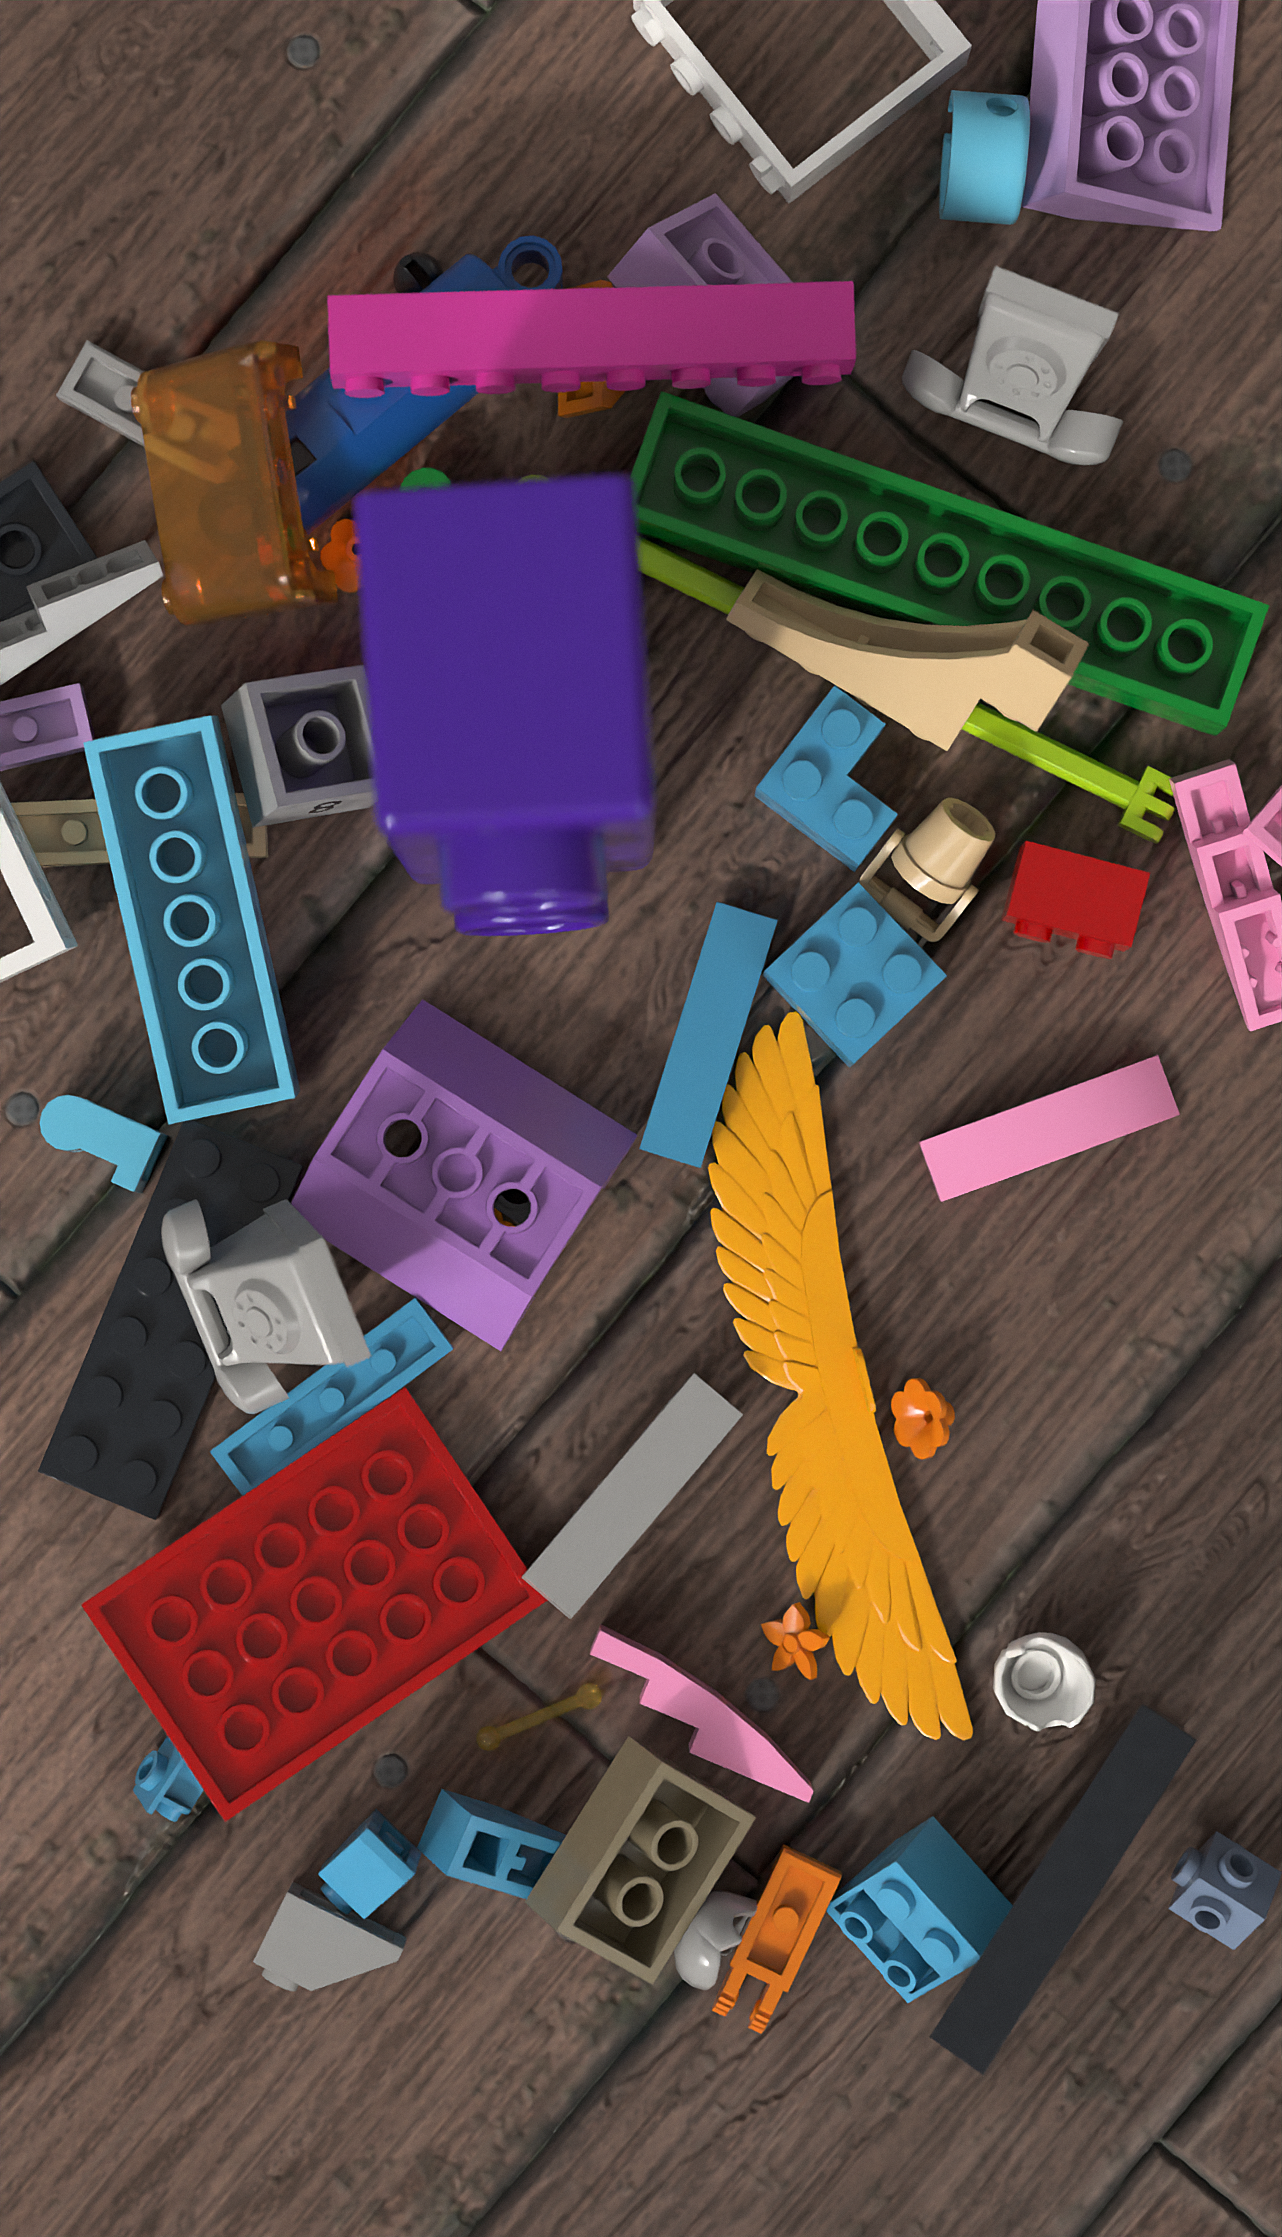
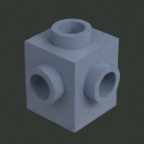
[1168,1831,1282,1950]

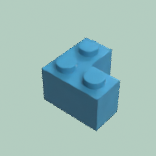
[754,685,898,872]

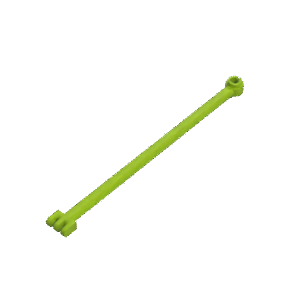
[519,475,1175,844]

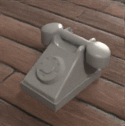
[902,266,1123,465]
[161,1199,371,1414]

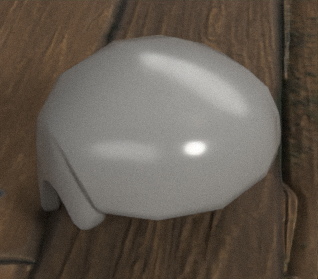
[674,1890,757,1990]

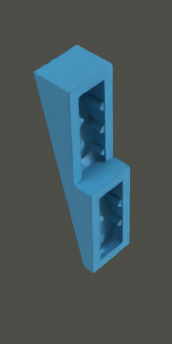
[639,901,778,1168]

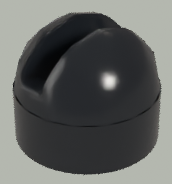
[393,252,443,294]

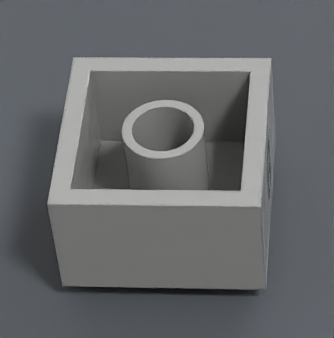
[221,665,374,828]

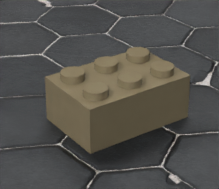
[525,1736,756,1985]

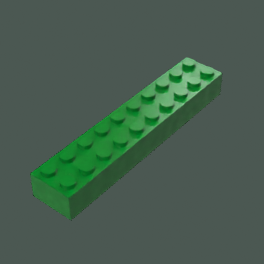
[630,391,1269,736]

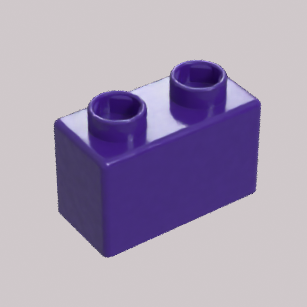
[355,474,656,936]

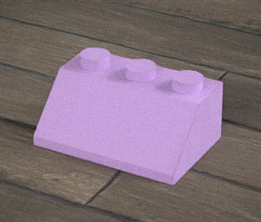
[607,193,793,417]

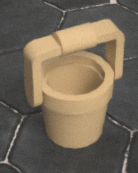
[860,798,995,942]

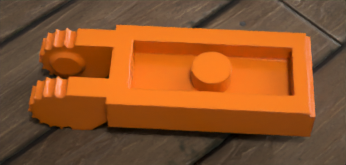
[712,1844,842,2034]

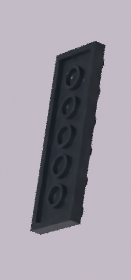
[38,1120,305,1520]

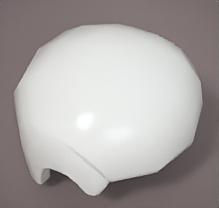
[993,1632,1096,1731]

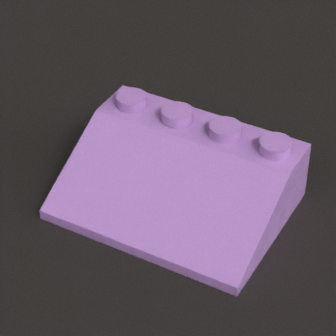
[1022,0,1239,231]

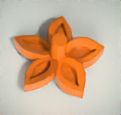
[761,1602,830,1680]

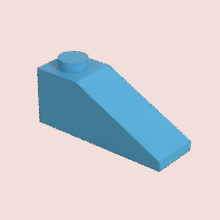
[417,1789,566,1899]

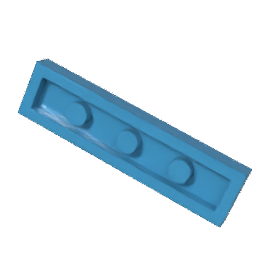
[209,1298,454,1496]

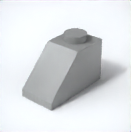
[253,1882,407,1991]

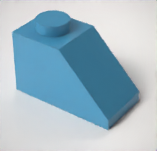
[318,1809,422,1919]

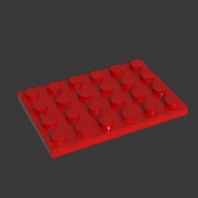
[81,1387,548,1822]

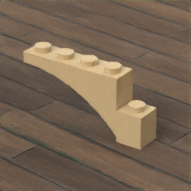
[726,569,1089,751]

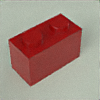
[1001,841,1150,959]

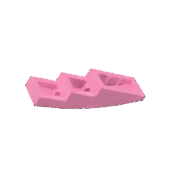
[1169,759,1282,1031]
[590,1625,814,1803]

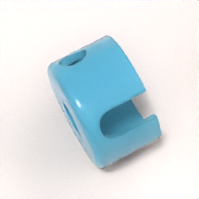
[939,90,1030,225]

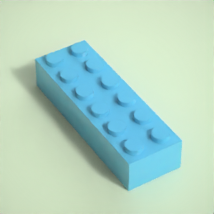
[83,715,300,1125]

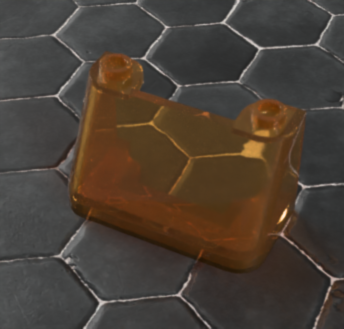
[131,340,339,626]

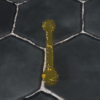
[476,1683,602,1751]

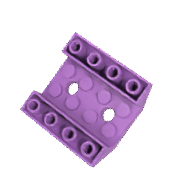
[291,999,638,1351]

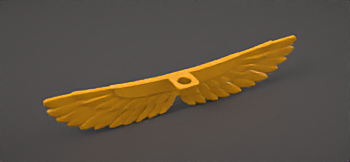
[708,1011,973,1740]

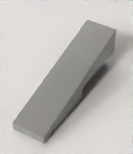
[0,540,163,685]
[521,1373,743,1619]

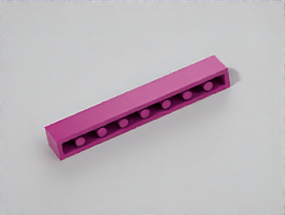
[328,281,856,398]

